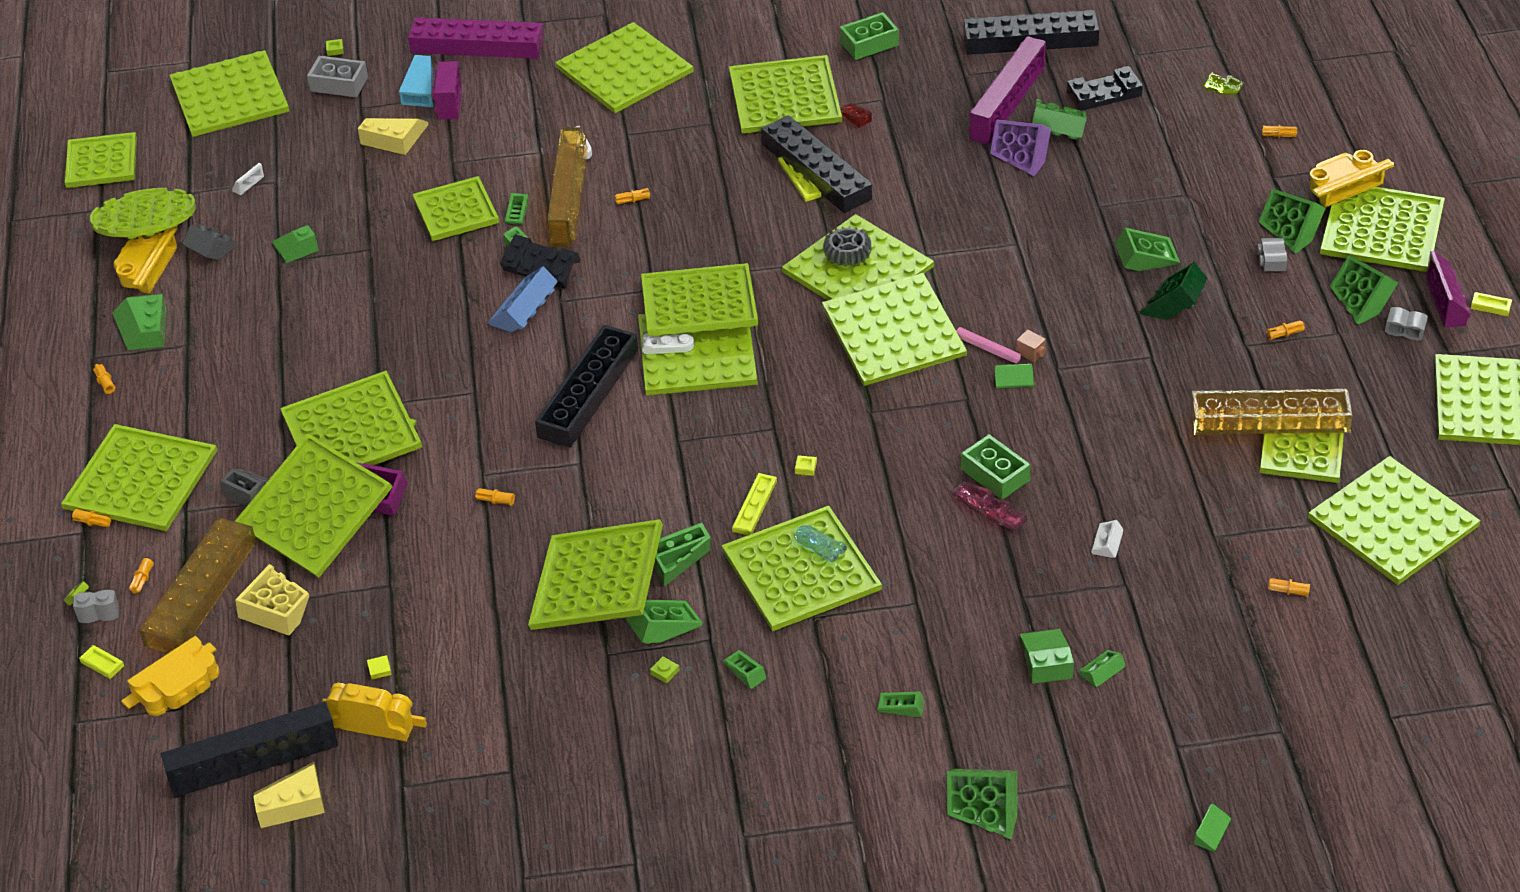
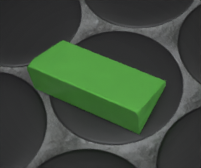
[994,364,1034,388]
[1078,650,1125,687]
[1194,804,1231,852]

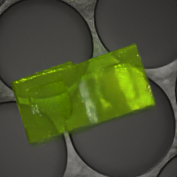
[1204,72,1244,94]

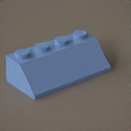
[487,266,558,332]

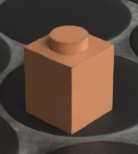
[1016,330,1046,363]

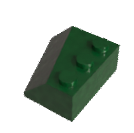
[1139,261,1207,320]

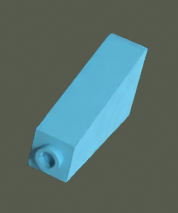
[399,55,434,107]

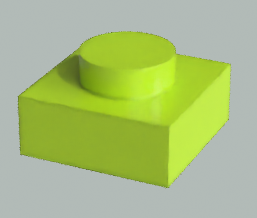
[326,39,344,56]
[64,581,89,606]
[650,657,680,684]

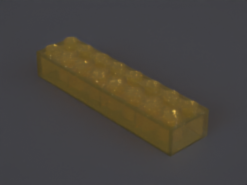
[547,127,588,247]
[1191,389,1353,434]
[139,517,256,653]

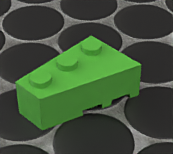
[654,523,711,587]

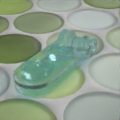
[795,525,847,562]

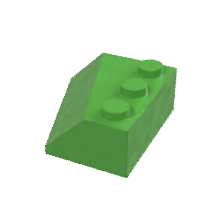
[1032,99,1087,139]
[1259,189,1325,253]
[1330,255,1398,324]
[112,294,167,350]
[947,769,1018,839]

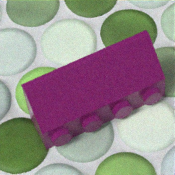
[1426,251,1471,328]

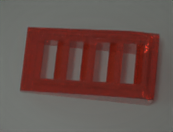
[840,103,872,128]

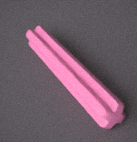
[956,327,1021,364]

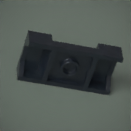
[1067,66,1143,111]
[500,234,581,289]

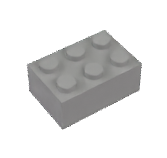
[307,56,368,97]

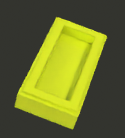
[1471,292,1512,316]
[79,645,124,679]

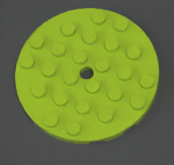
[90,188,196,239]

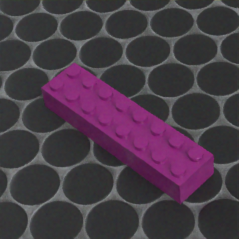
[408,17,544,59]
[969,36,1046,145]

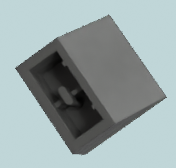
[183,224,237,260]
[220,469,269,507]

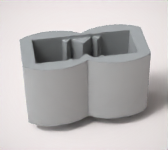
[1257,238,1287,271]
[1385,307,1428,341]
[73,590,119,623]

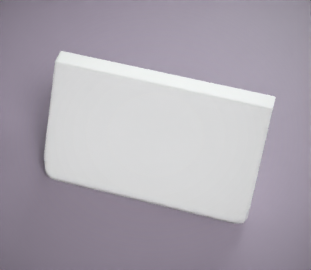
[232,163,264,195]
[1091,520,1123,558]

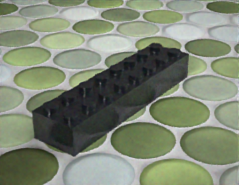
[964,10,1099,55]
[761,115,872,213]
[535,325,638,448]
[160,702,339,798]

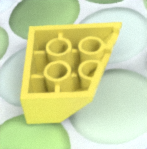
[358,118,429,155]
[235,564,309,635]
[254,762,325,828]

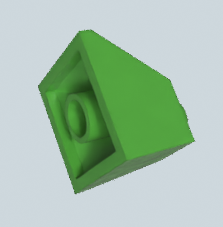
[272,225,318,263]

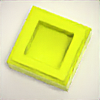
[795,456,817,476]
[367,655,392,680]

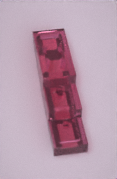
[952,481,1028,531]

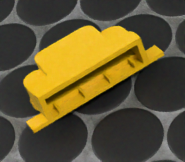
[1309,150,1394,207]
[114,225,178,294]
[121,636,219,716]
[322,683,427,741]

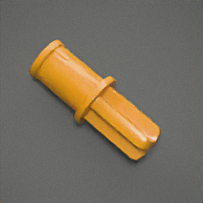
[1262,125,1297,138]
[615,188,650,204]
[1266,321,1305,340]
[93,364,115,394]
[475,488,515,506]
[72,509,111,527]
[129,558,154,594]
[1268,578,1310,597]

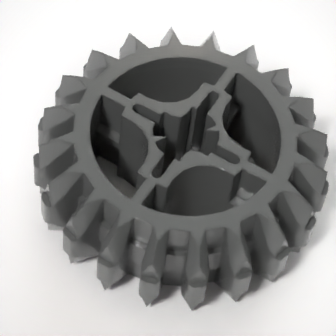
[823,226,872,267]

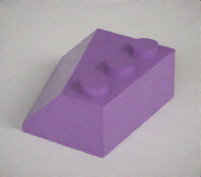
[990,119,1051,176]

